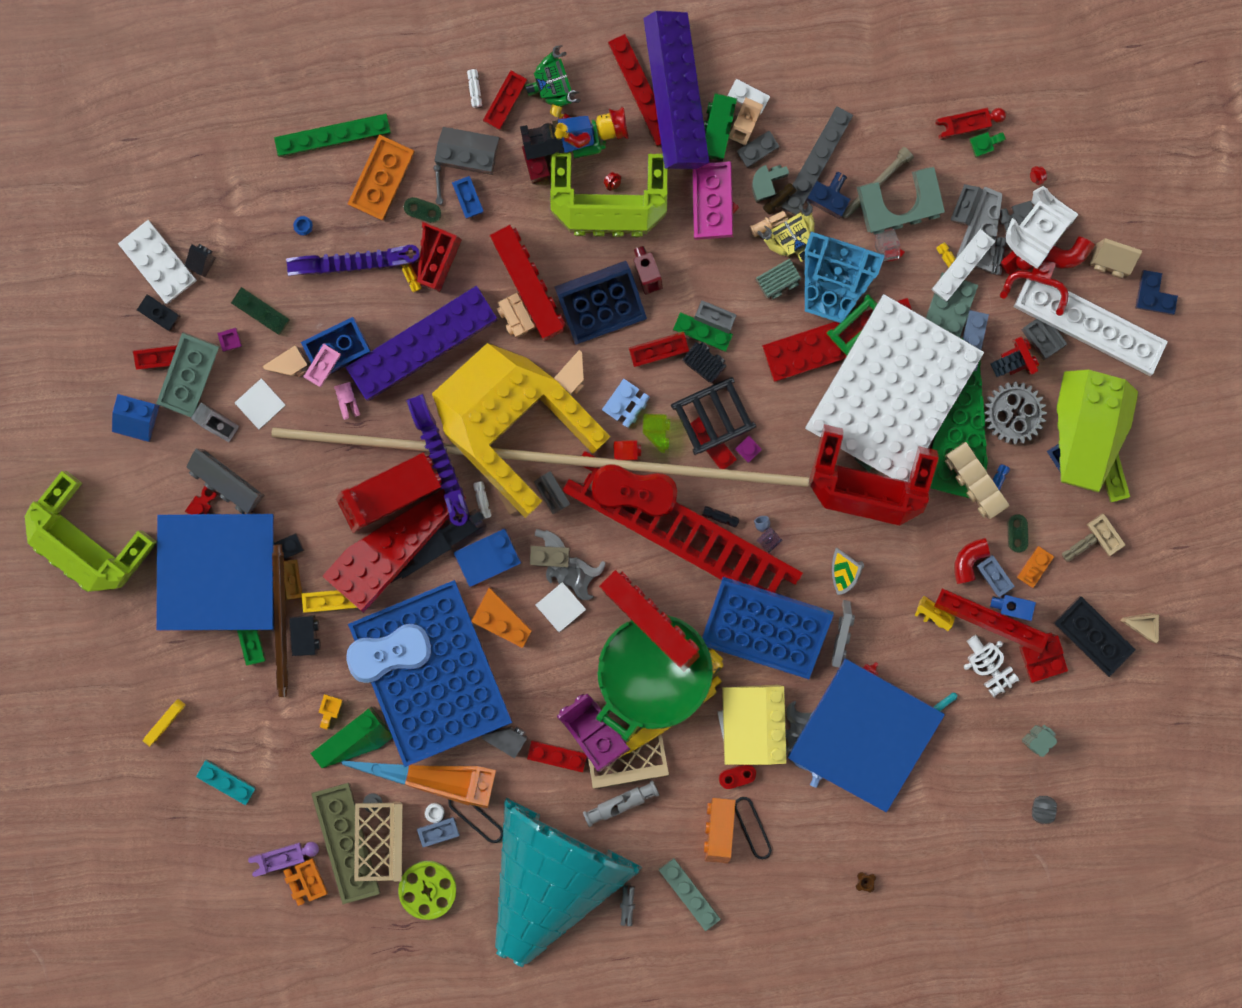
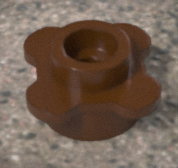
[856,872,876,893]

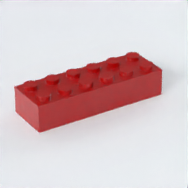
[490,225,566,342]
[599,570,700,672]

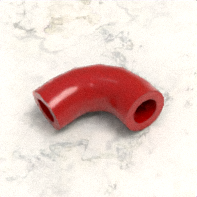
[1044,236,1095,269]
[954,538,990,584]

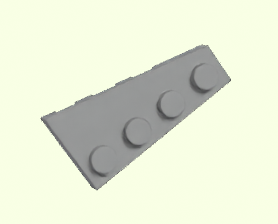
[956,187,1002,273]

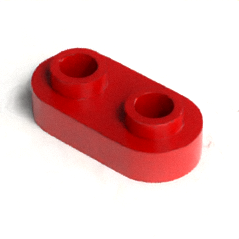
[719,765,756,789]

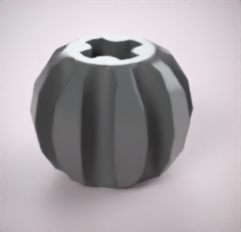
[1032,796,1057,824]

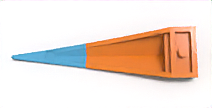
[342,761,496,808]

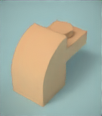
[729,98,763,145]

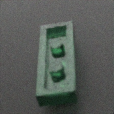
[231,287,290,335]

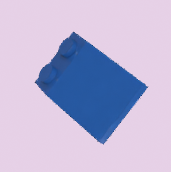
[453,528,522,587]

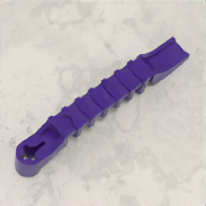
[286,244,420,276]
[407,394,469,526]

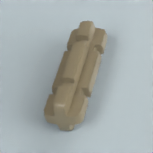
[1062,534,1097,562]

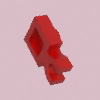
[185,486,218,514]

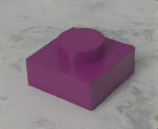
[217,328,242,352]
[735,436,762,463]

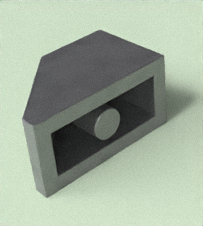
[191,403,239,442]
[482,727,527,759]

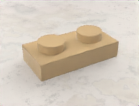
[1086,514,1125,556]

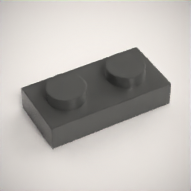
[737,131,779,168]
[951,184,983,226]
[694,300,737,334]

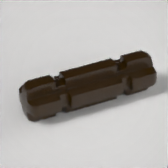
[763,183,797,215]

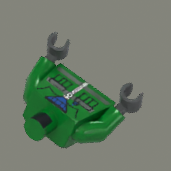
[525,45,581,107]

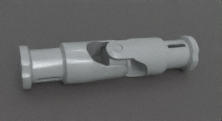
[583,780,660,827]

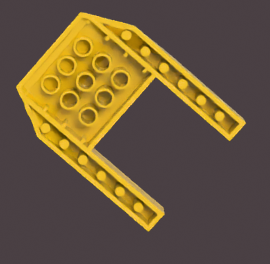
[432,343,610,518]

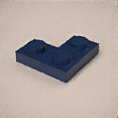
[1135,270,1178,315]

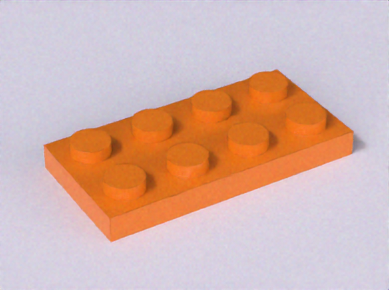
[348,134,415,221]

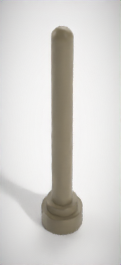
[842,147,914,218]

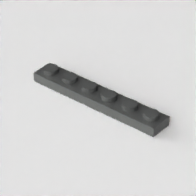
[780,106,853,216]

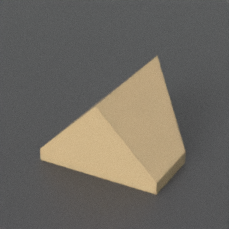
[1120,613,1159,644]

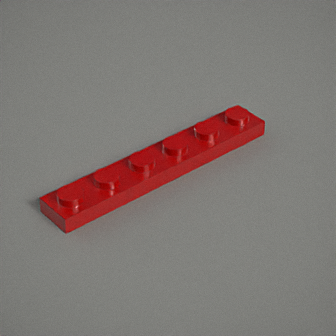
[608,34,661,147]
[934,588,1049,654]

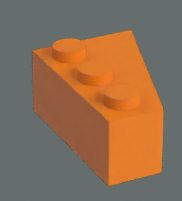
[471,587,532,648]
[703,798,735,863]

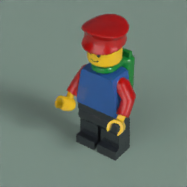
[520,104,629,160]

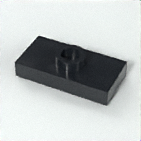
[137,294,180,332]

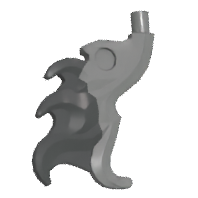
[534,529,605,600]

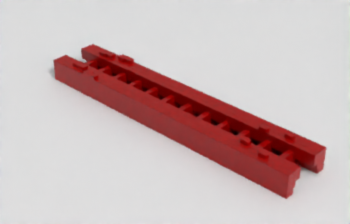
[562,451,803,593]

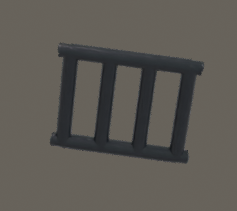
[670,377,756,455]

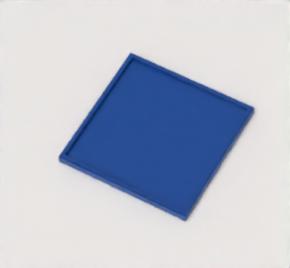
[156,514,274,630]
[787,658,945,813]

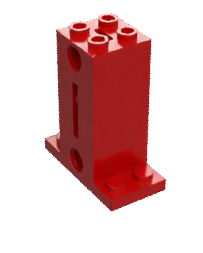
[336,452,442,533]

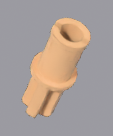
[750,211,788,237]

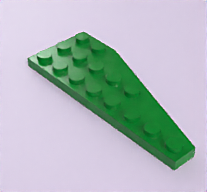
[930,338,988,499]

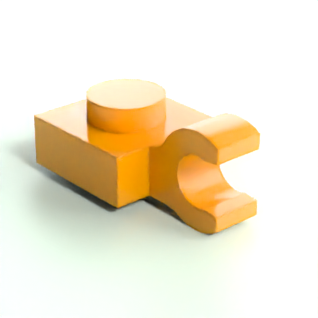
[318,694,343,730]

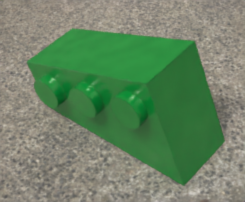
[704,93,737,162]

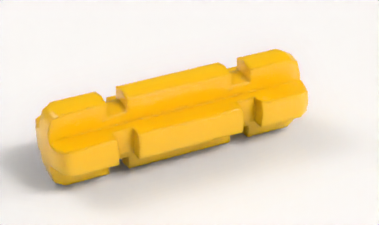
[937,242,956,268]
[400,255,422,292]

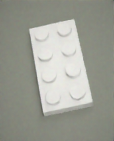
[118,220,197,304]

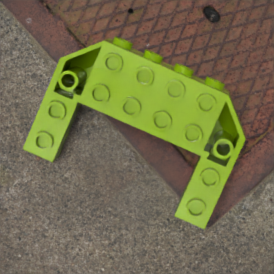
[550,152,667,237]
[25,471,157,592]

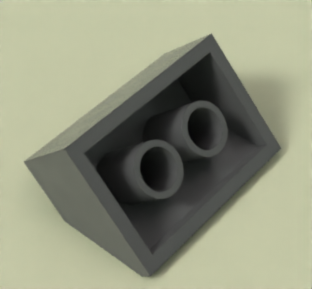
[434,127,500,175]

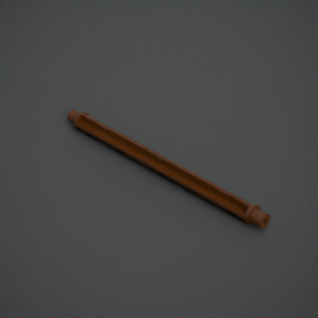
[272,544,288,697]

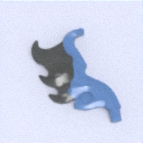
[785,701,822,788]

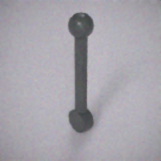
[433,165,443,205]

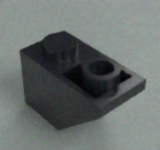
[185,244,216,277]

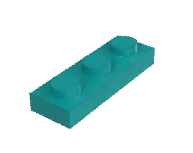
[196,760,256,806]

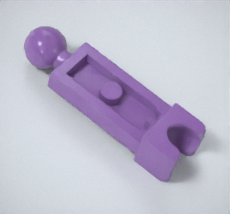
[248,842,319,877]

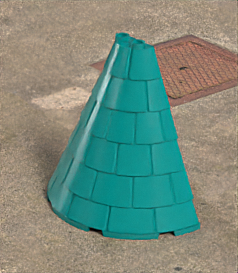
[495,797,642,967]

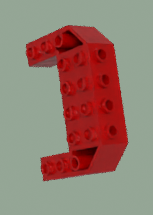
[810,424,939,526]

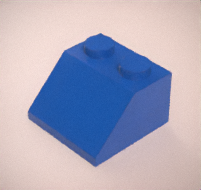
[112,394,160,442]

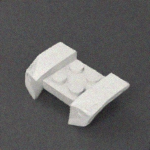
[1006,186,1078,269]

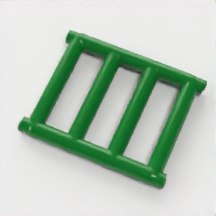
[827,294,877,356]

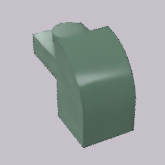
[752,165,789,203]

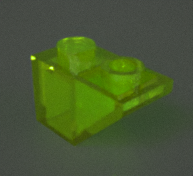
[643,414,670,453]

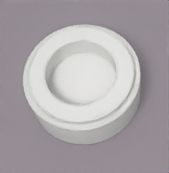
[425,803,445,823]

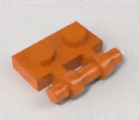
[283,858,328,906]

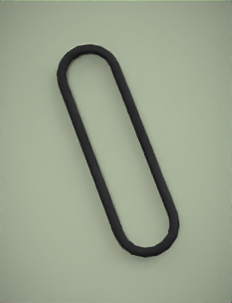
[735,797,772,860]
[448,800,503,843]

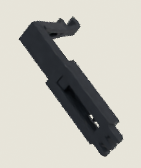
[390,509,486,584]

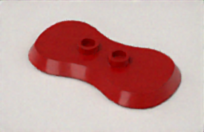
[592,464,677,517]

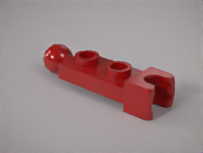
[935,107,1006,139]

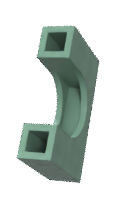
[857,167,945,235]

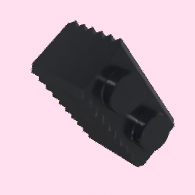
[682,342,726,385]

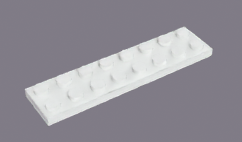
[1014,279,1168,376]

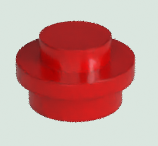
[1030,166,1047,185]
[604,172,621,191]

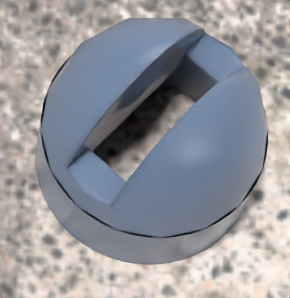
[754,516,770,532]

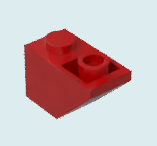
[614,440,641,461]

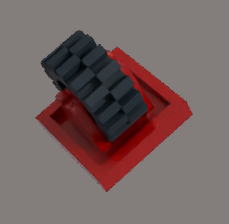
[990,336,1040,377]

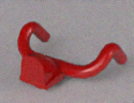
[1000,260,1069,316]

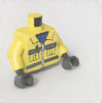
[757,202,815,262]

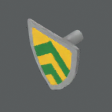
[832,548,864,595]

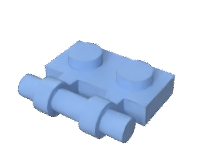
[602,379,650,428]

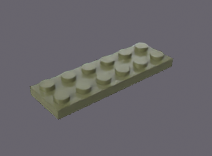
[311,782,380,904]

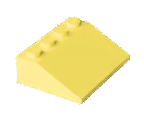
[722,685,786,765]

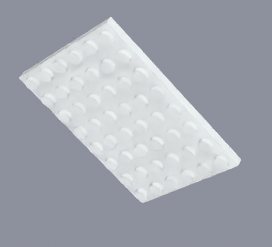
[805,294,984,482]

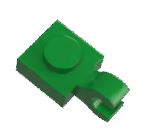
[969,132,1006,158]

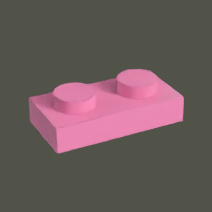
[304,344,341,387]

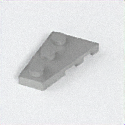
[832,600,855,668]

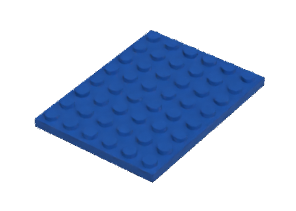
[348,580,513,767]

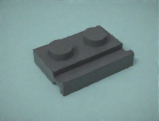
[1021,319,1067,361]
[534,471,570,514]

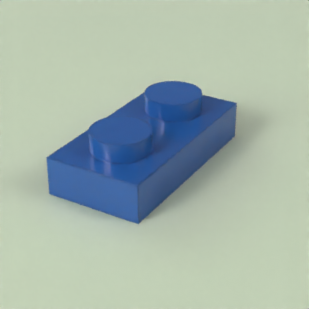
[452,176,484,219]

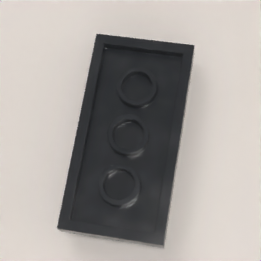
[1053,596,1136,677]

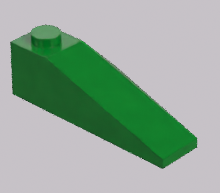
[310,707,393,768]

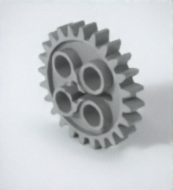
[984,382,1047,444]

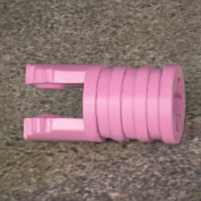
[334,382,360,420]

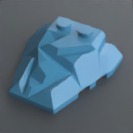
[805,232,885,323]

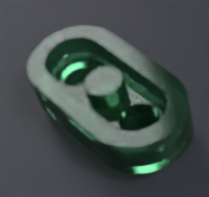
[404,197,442,223]
[1007,514,1028,553]

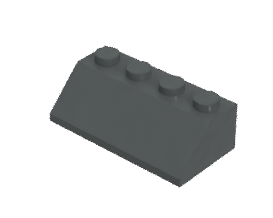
[186,448,265,514]

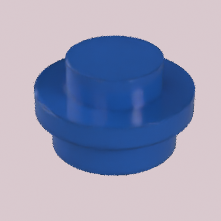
[293,216,313,236]

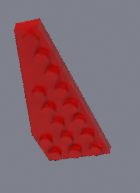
[322,489,466,613]

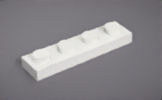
[931,229,995,302]

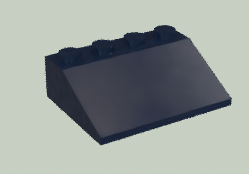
[554,261,647,345]

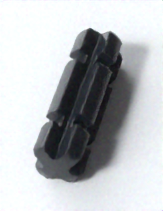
[702,506,739,528]

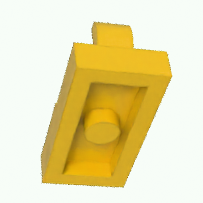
[915,596,955,631]

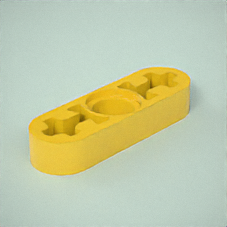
[142,698,186,747]

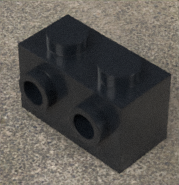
[289,615,321,656]

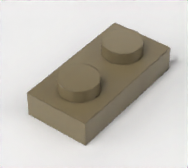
[530,545,570,567]

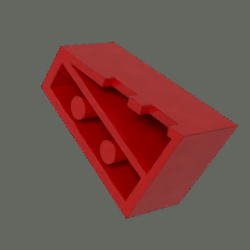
[417,222,462,293]

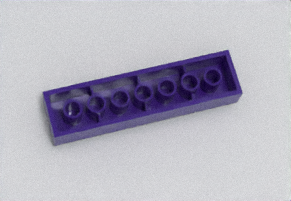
[643,11,709,169]
[346,285,498,401]

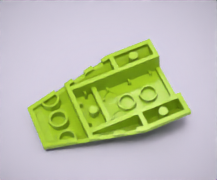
[1057,370,1138,492]

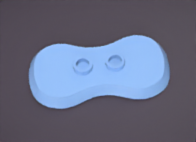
[346,624,431,683]

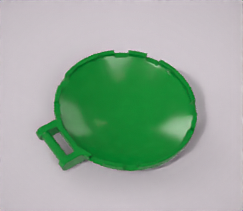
[596,615,713,742]

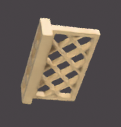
[588,734,669,789]
[354,802,403,881]

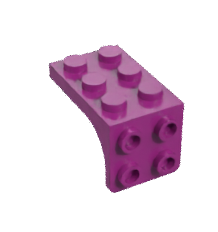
[557,694,630,772]

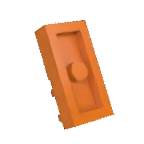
[1017,546,1054,588]

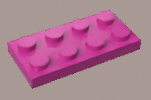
[693,161,733,240]

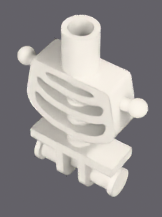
[964,635,1019,698]

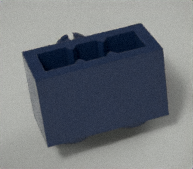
[806,172,851,219]

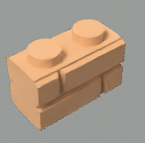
[497,292,536,338]

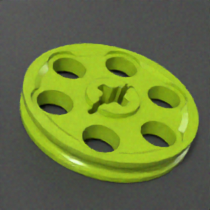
[398,861,456,920]

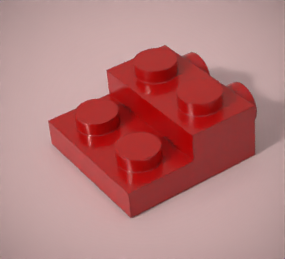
[1019,632,1068,683]

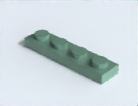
[659,858,721,931]

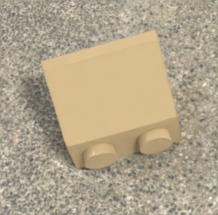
[1089,238,1142,278]

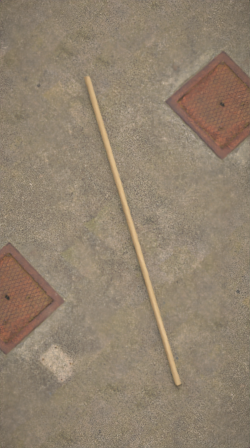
[272,428,809,487]

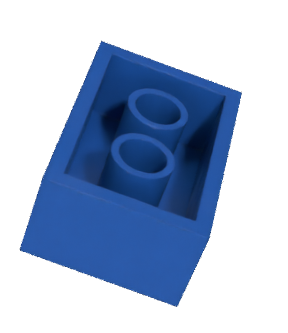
[301,317,371,374]

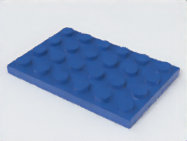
[702,577,834,679]

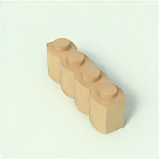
[945,442,1009,519]

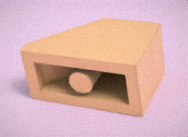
[263,346,310,377]
[554,350,584,395]

